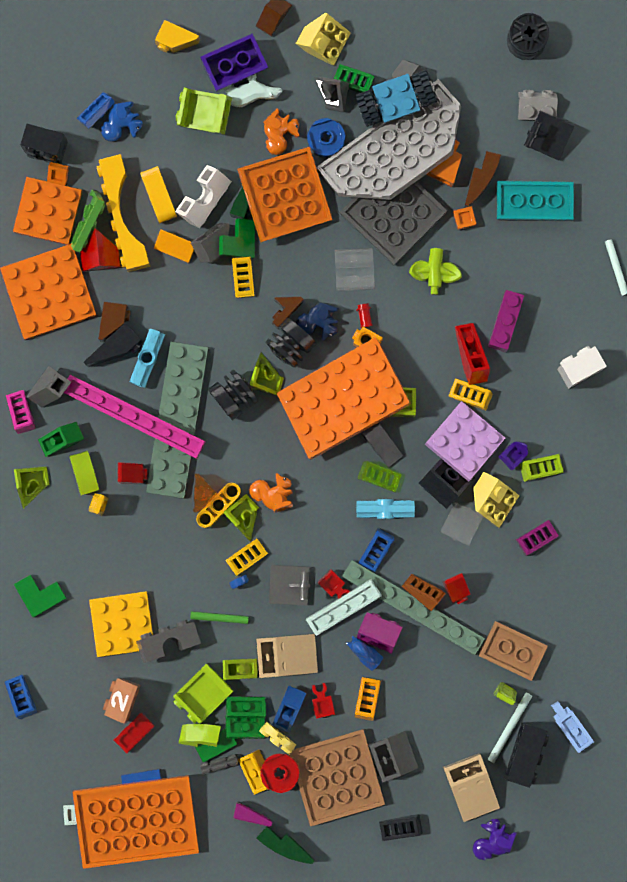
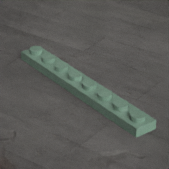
[342,560,485,655]

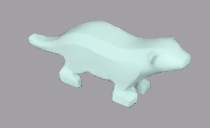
[223,74,282,107]

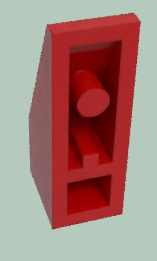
[455,323,490,385]

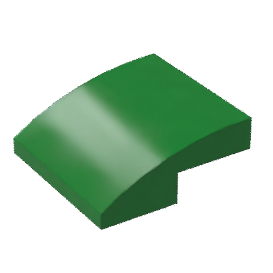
[225,697,266,739]

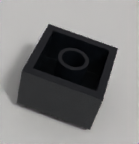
[20,123,68,163]

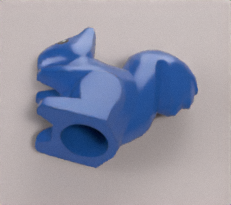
[101,102,143,142]
[346,636,384,671]

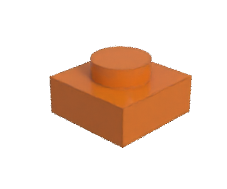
[47,162,69,186]
[453,206,476,230]

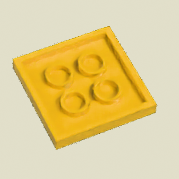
[89,591,153,657]

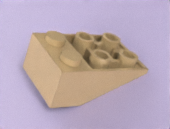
[256,634,318,678]
[443,753,500,822]

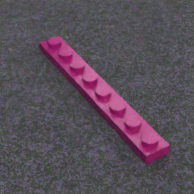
[64,375,206,459]

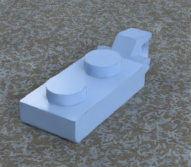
[551,701,594,753]

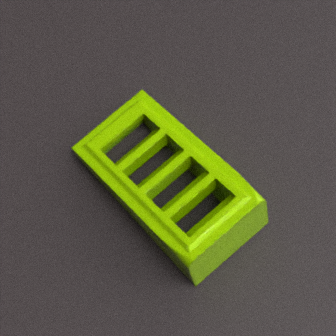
[520,454,564,482]
[493,682,517,705]

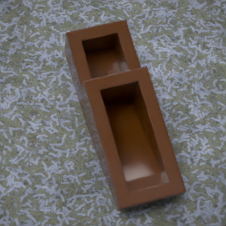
[464,151,501,208]

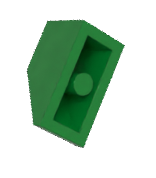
[38,422,84,457]

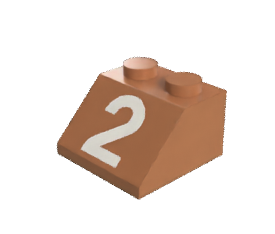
[103,678,141,724]

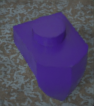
[498,441,529,470]

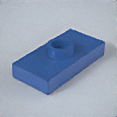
[77,92,115,129]

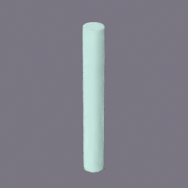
[605,239,627,296]

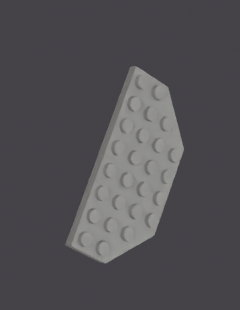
[316,79,461,200]

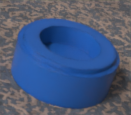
[229,575,249,589]

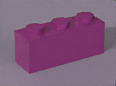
[488,290,524,353]

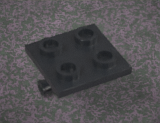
[524,110,575,161]

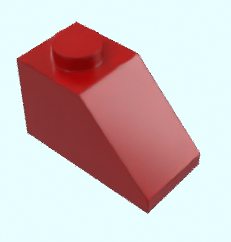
[118,462,148,484]
[443,573,470,604]

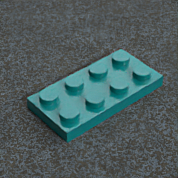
[497,181,574,221]

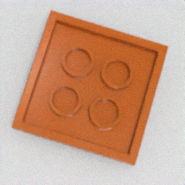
[13,177,83,245]

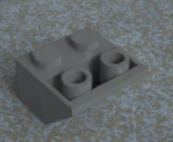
[369,731,418,782]

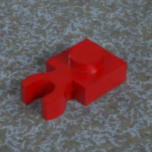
[318,569,350,599]
[312,683,335,719]

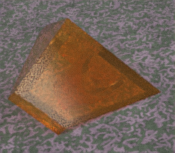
[193,474,217,513]

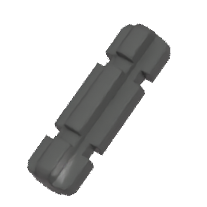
[200,754,238,774]

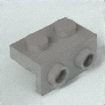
[518,90,558,120]

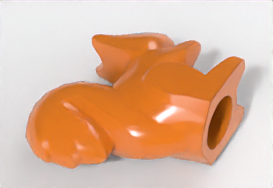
[263,108,299,155]
[249,473,293,512]

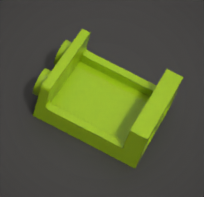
[176,87,232,135]
[173,663,234,724]

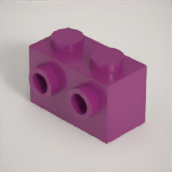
[357,612,403,654]

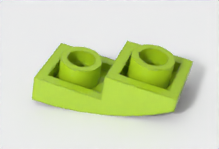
[69,451,99,495]
[179,724,221,747]

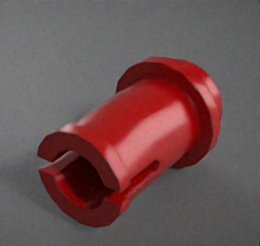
[356,303,373,328]

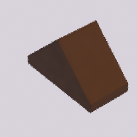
[256,0,292,37]

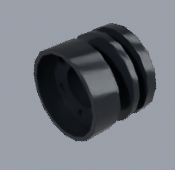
[507,13,549,60]
[265,318,317,368]
[208,369,258,421]

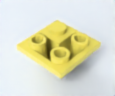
[296,13,351,66]
[474,472,519,528]

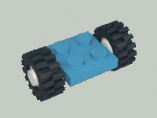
[356,70,438,127]

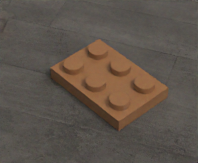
[479,621,548,681]

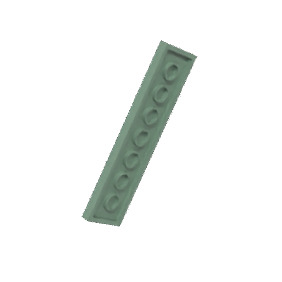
[146,342,209,499]

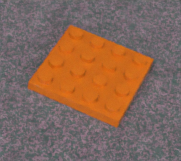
[237,147,332,242]
[0,244,97,340]

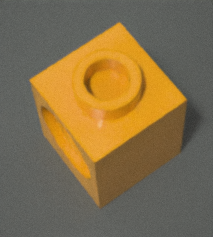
[352,327,383,347]

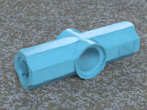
[129,329,165,388]
[356,499,415,519]

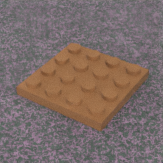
[290,729,385,826]

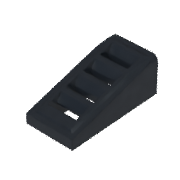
[379,814,423,841]

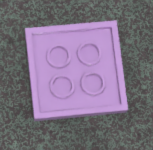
[425,401,505,482]

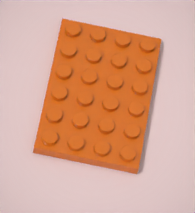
[277,337,411,460]
[73,775,199,869]

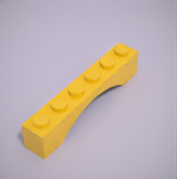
[96,154,150,272]

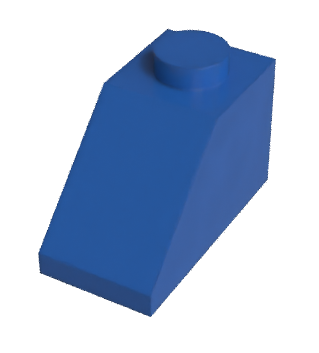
[272,686,306,733]

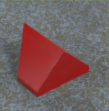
[81,228,121,272]

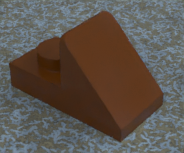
[272,297,304,329]

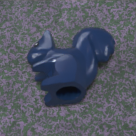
[296,302,339,341]

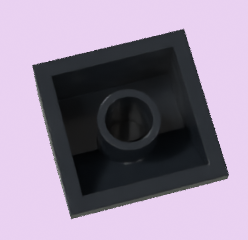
[418,459,475,509]

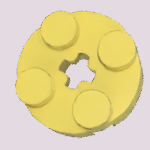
[259,722,296,755]

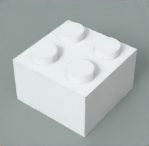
[557,346,606,389]

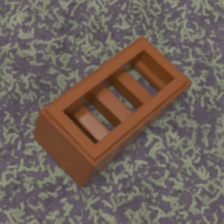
[401,574,446,611]

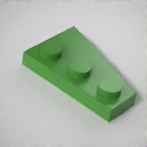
[71,189,105,253]

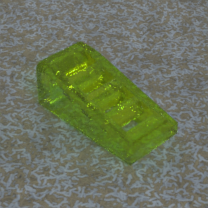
[357,461,402,492]

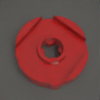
[260,753,300,793]

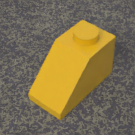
[155,20,200,53]

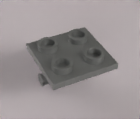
[269,565,310,605]

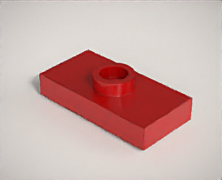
[114,712,155,753]

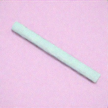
[488,692,532,763]

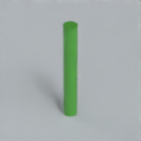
[190,611,249,624]

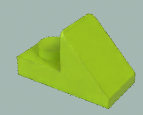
[223,659,257,680]

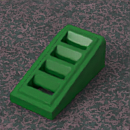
[334,64,375,93]

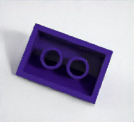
[201,33,268,92]

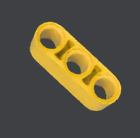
[140,166,177,224]
[196,483,241,528]

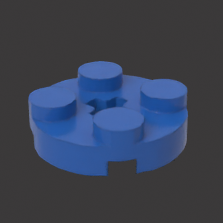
[307,118,345,157]

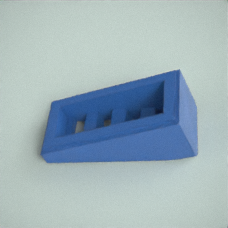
[358,528,395,572]
[5,675,37,719]

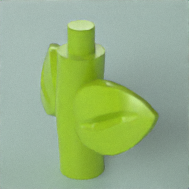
[409,248,462,295]

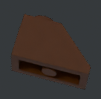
[98,302,131,342]

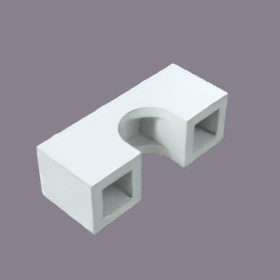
[175,165,232,228]

